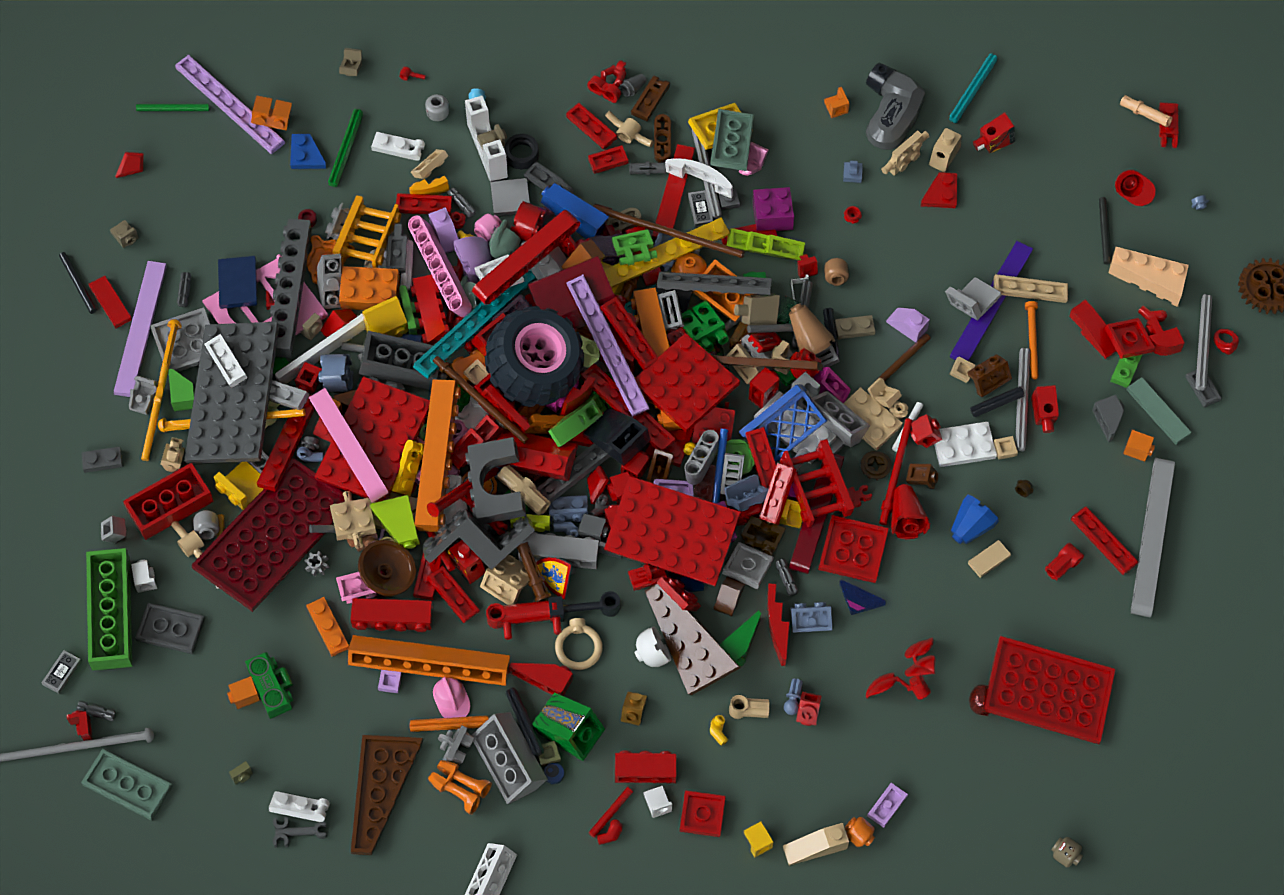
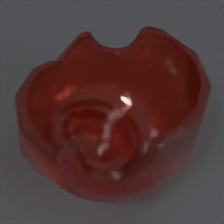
[969,684,990,716]

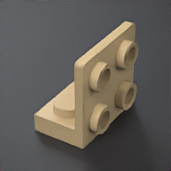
[480,554,530,605]

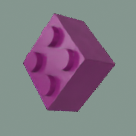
[753,187,794,231]

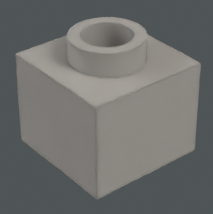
[101,516,127,544]

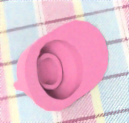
[433,677,471,718]

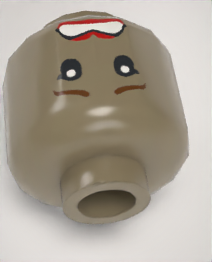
[1051,837,1083,867]

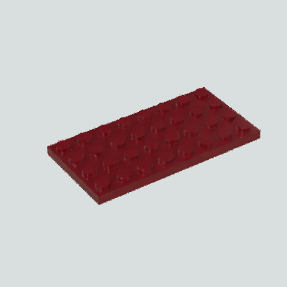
[192,458,353,612]

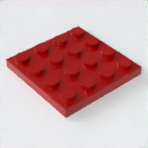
[635,333,740,433]

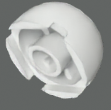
[635,627,671,667]

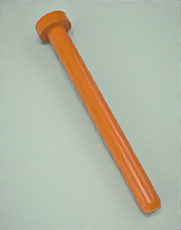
[1025,301,1038,379]

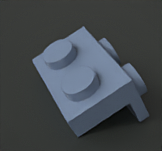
[724,474,769,511]

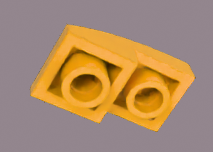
[409,176,449,195]

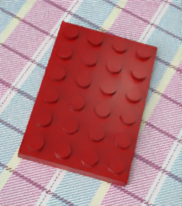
[314,376,430,502]
[604,476,741,587]
[983,636,1115,744]

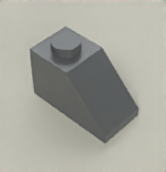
[1092,395,1124,442]

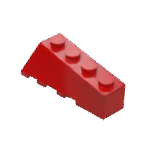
[410,274,449,345]

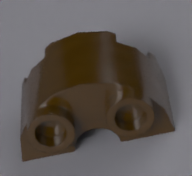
[741,516,786,555]

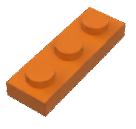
[306,597,349,657]

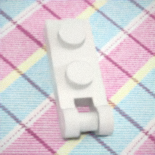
[371,132,425,160]
[269,791,330,822]

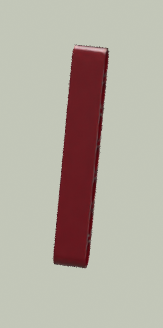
[789,453,845,574]

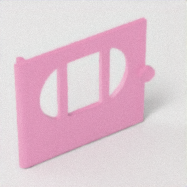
[202,254,328,337]

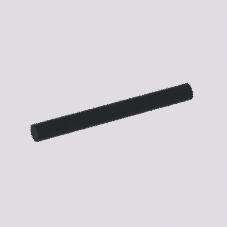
[59,252,97,314]

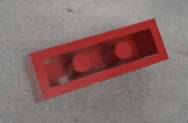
[615,750,676,784]

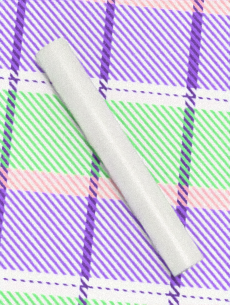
[892,402,923,452]

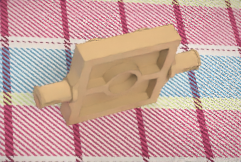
[881,131,929,176]
[330,491,376,549]

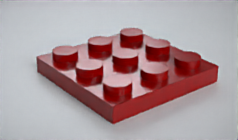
[818,515,889,583]

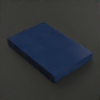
[218,256,257,309]

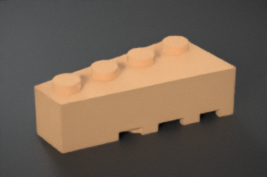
[1108,247,1189,307]

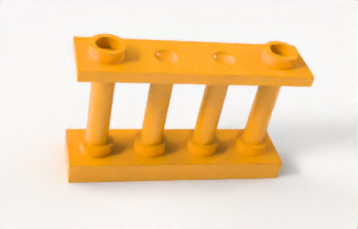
[333,195,401,268]

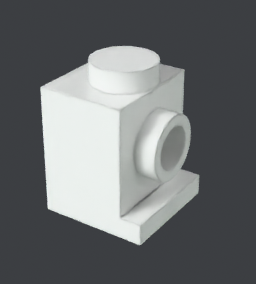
[131,560,157,593]

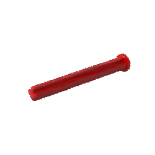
[427,467,499,517]

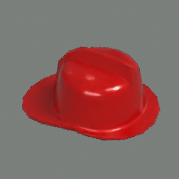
[1115,170,1156,206]

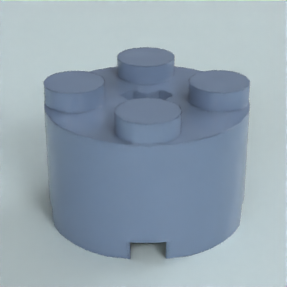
[318,354,353,392]

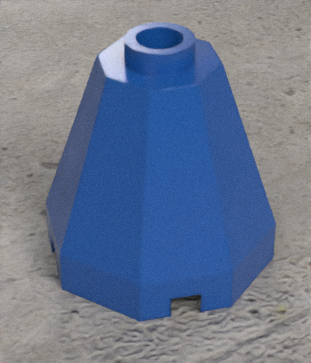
[951,494,999,544]

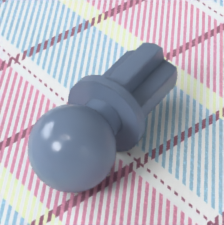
[784,679,803,715]

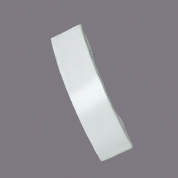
[665,159,733,199]

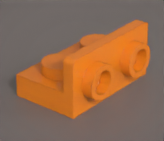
[524,414,565,434]

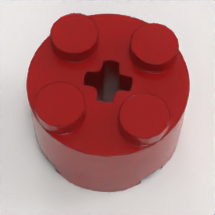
[510,201,546,241]

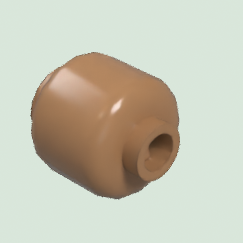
[824,258,849,286]

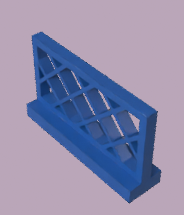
[739,384,827,463]

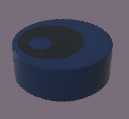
[544,763,564,784]

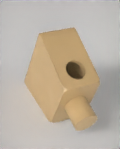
[929,128,962,173]

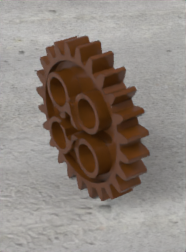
[1238,258,1284,314]

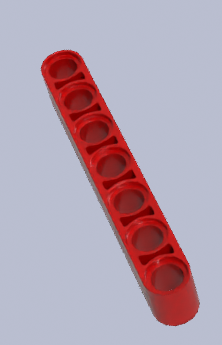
[472,210,580,305]

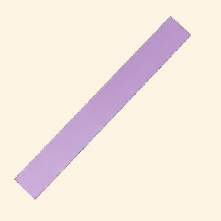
[175,55,285,155]
[114,261,167,397]
[566,275,649,418]

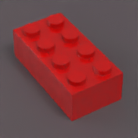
[123,463,214,540]

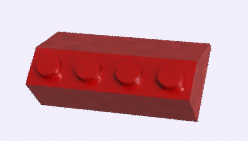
[497,429,578,481]

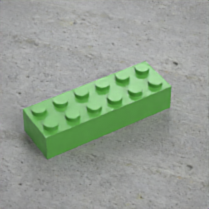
[86,548,132,671]

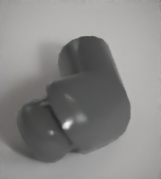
[588,495,608,517]

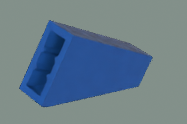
[541,183,609,241]

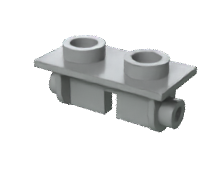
[325,203,350,241]

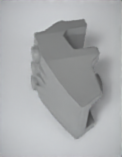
[129,376,158,415]

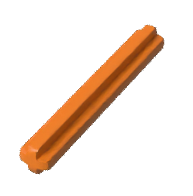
[410,716,489,732]

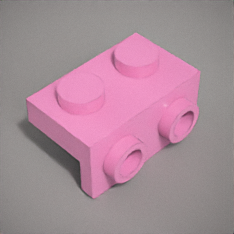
[336,572,378,604]

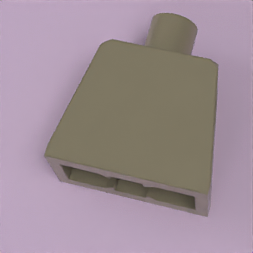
[734,293,780,325]

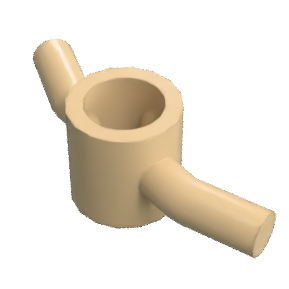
[605,111,654,148]
[171,521,205,558]

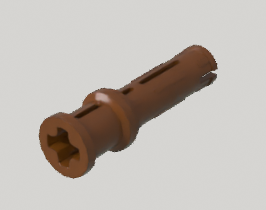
[516,542,552,602]

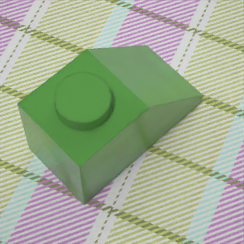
[169,369,195,411]

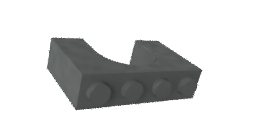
[465,437,526,525]

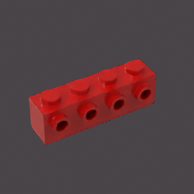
[351,598,433,632]

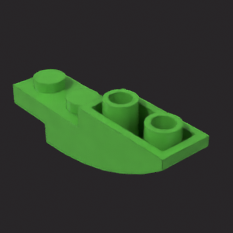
[548,393,607,447]

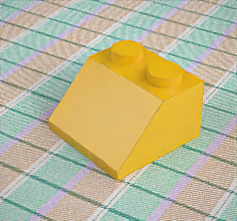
[362,296,409,337]

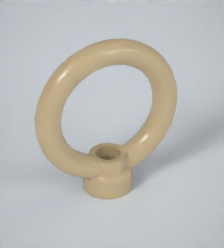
[555,618,602,670]

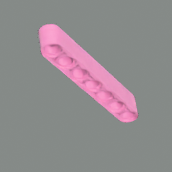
[408,215,472,318]
[308,388,389,503]

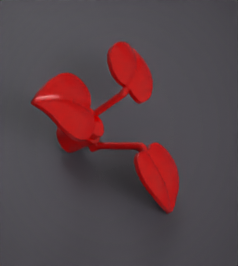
[866,637,936,700]

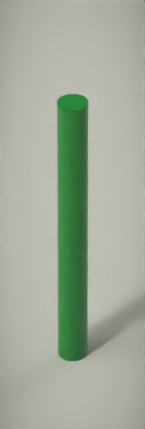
[136,104,209,111]

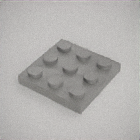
[150,307,210,375]

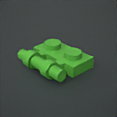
[612,229,657,266]

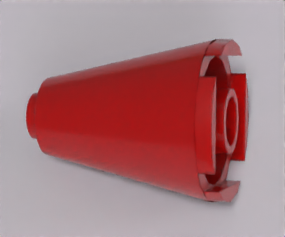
[891,484,930,540]

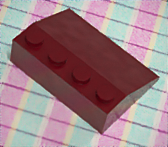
[528,256,615,330]

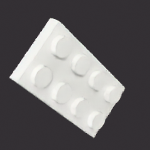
[754,391,836,464]

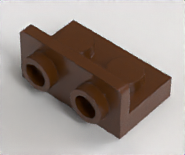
[967,354,1012,397]

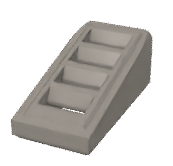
[720,453,744,495]

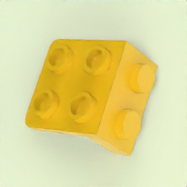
[214,462,263,510]

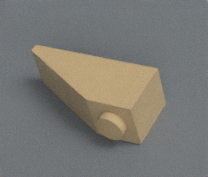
[783,823,849,866]

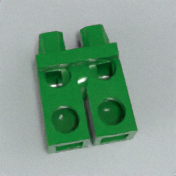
[676,300,729,353]

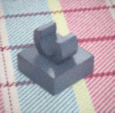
[843,161,862,183]

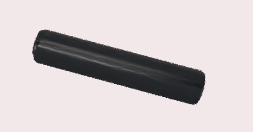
[823,307,839,359]
[970,386,1025,417]

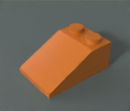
[692,259,755,322]

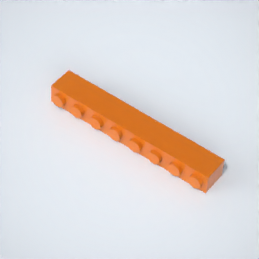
[630,287,681,431]
[414,379,461,532]
[348,635,510,686]

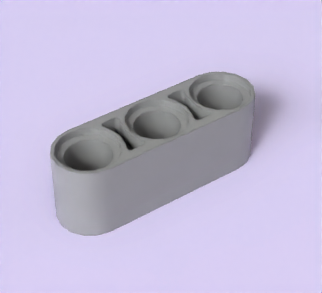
[684,430,719,485]

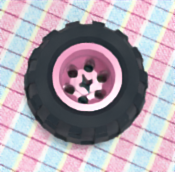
[485,306,584,407]

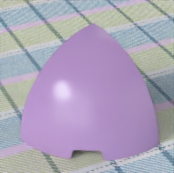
[454,236,492,284]

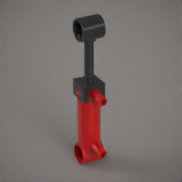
[486,591,620,640]

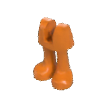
[428,760,492,815]

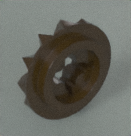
[860,451,891,481]

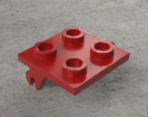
[692,402,735,443]

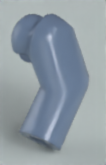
[297,447,324,462]
[553,522,579,538]

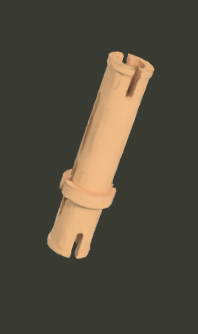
[1120,95,1172,127]

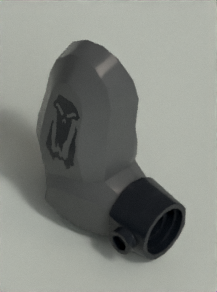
[865,62,925,150]

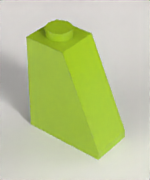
[370,495,420,549]

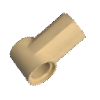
[729,695,769,719]

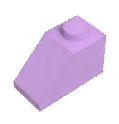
[429,207,458,254]
[886,308,930,342]

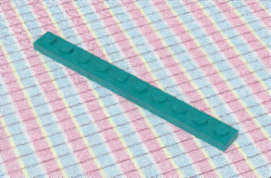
[413,270,537,379]

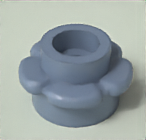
[1191,195,1209,210]

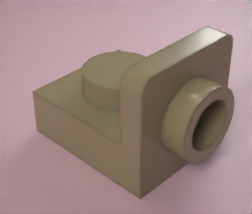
[477,124,507,150]
[110,220,139,248]

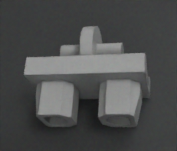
[438,726,474,765]

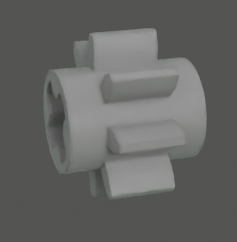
[304,551,329,577]

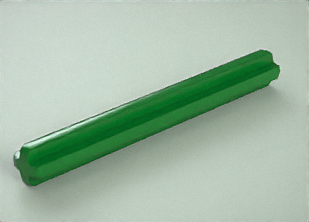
[328,109,363,187]

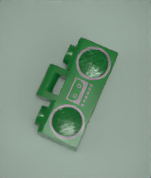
[245,652,293,719]

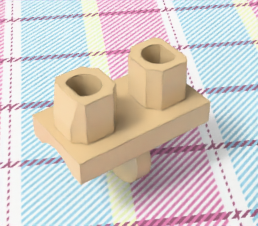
[160,437,185,472]

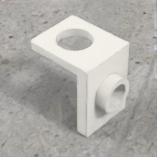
[644,786,672,818]

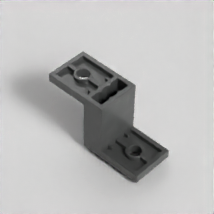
[423,509,535,570]

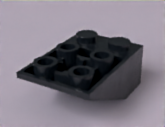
[583,408,651,466]

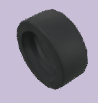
[504,133,539,170]

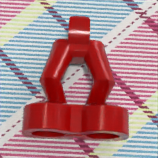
[587,60,626,103]

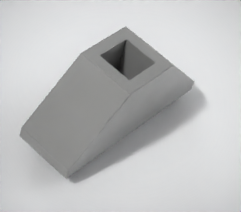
[317,254,341,309]

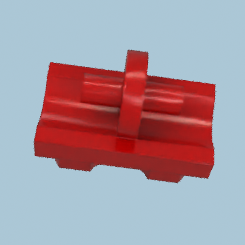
[628,564,667,591]

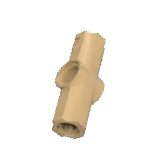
[497,465,550,516]

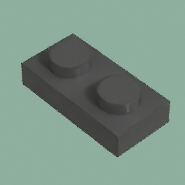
[81,447,123,473]

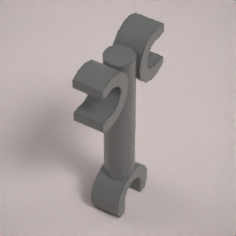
[273,817,326,848]

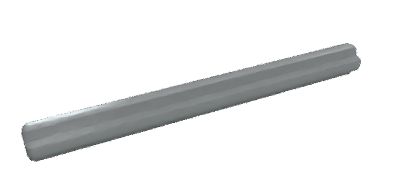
[692,129,722,220]
[1195,294,1213,391]
[1015,348,1030,452]

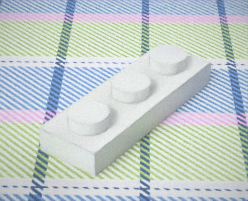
[204,334,248,388]

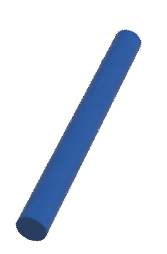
[712,429,728,504]

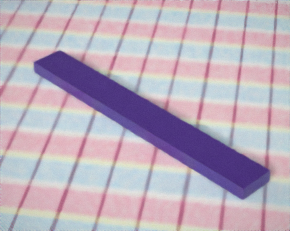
[950,241,1033,361]

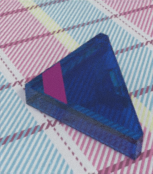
[839,580,886,615]

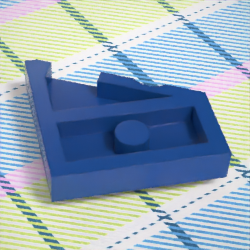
[290,134,326,169]

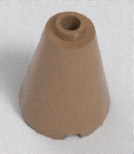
[789,303,835,354]

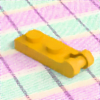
[392,440,424,496]

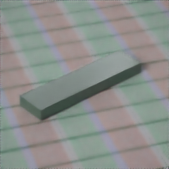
[1126,377,1191,445]

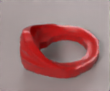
[1213,329,1239,355]

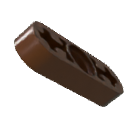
[654,114,671,163]

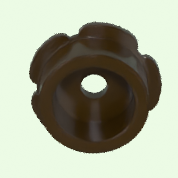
[1015,480,1034,497]

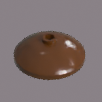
[358,540,416,596]

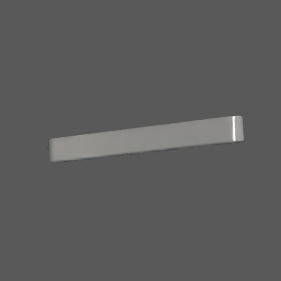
[1131,458,1175,618]

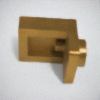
[621,692,647,725]

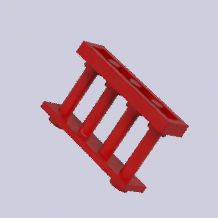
[780,439,854,528]

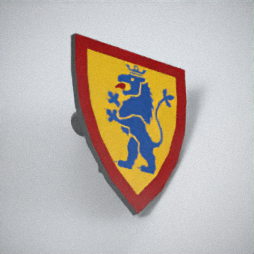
[536,557,575,599]

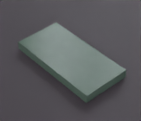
[710,109,754,171]
[81,749,173,821]

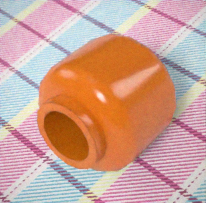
[845,817,875,847]

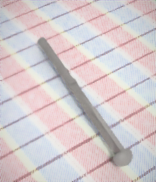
[0,728,155,762]

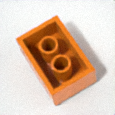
[339,266,400,310]

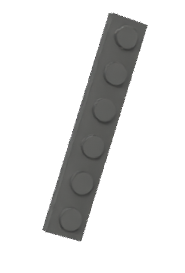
[657,272,772,295]

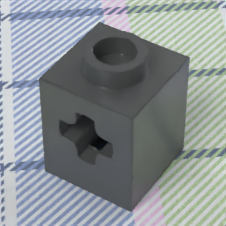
[578,514,610,542]

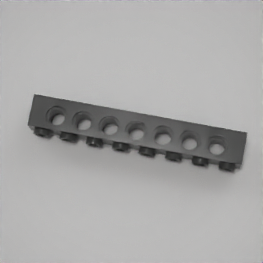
[270,219,312,358]

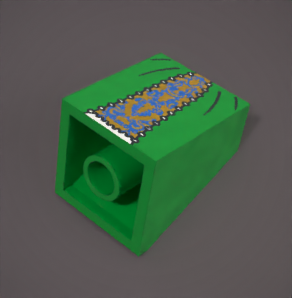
[532,692,605,761]

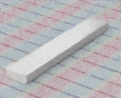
[275,314,365,384]

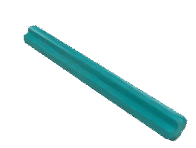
[949,53,998,123]

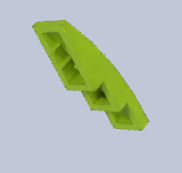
[726,228,805,261]

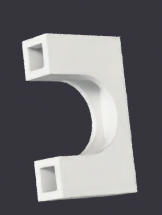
[465,96,508,182]

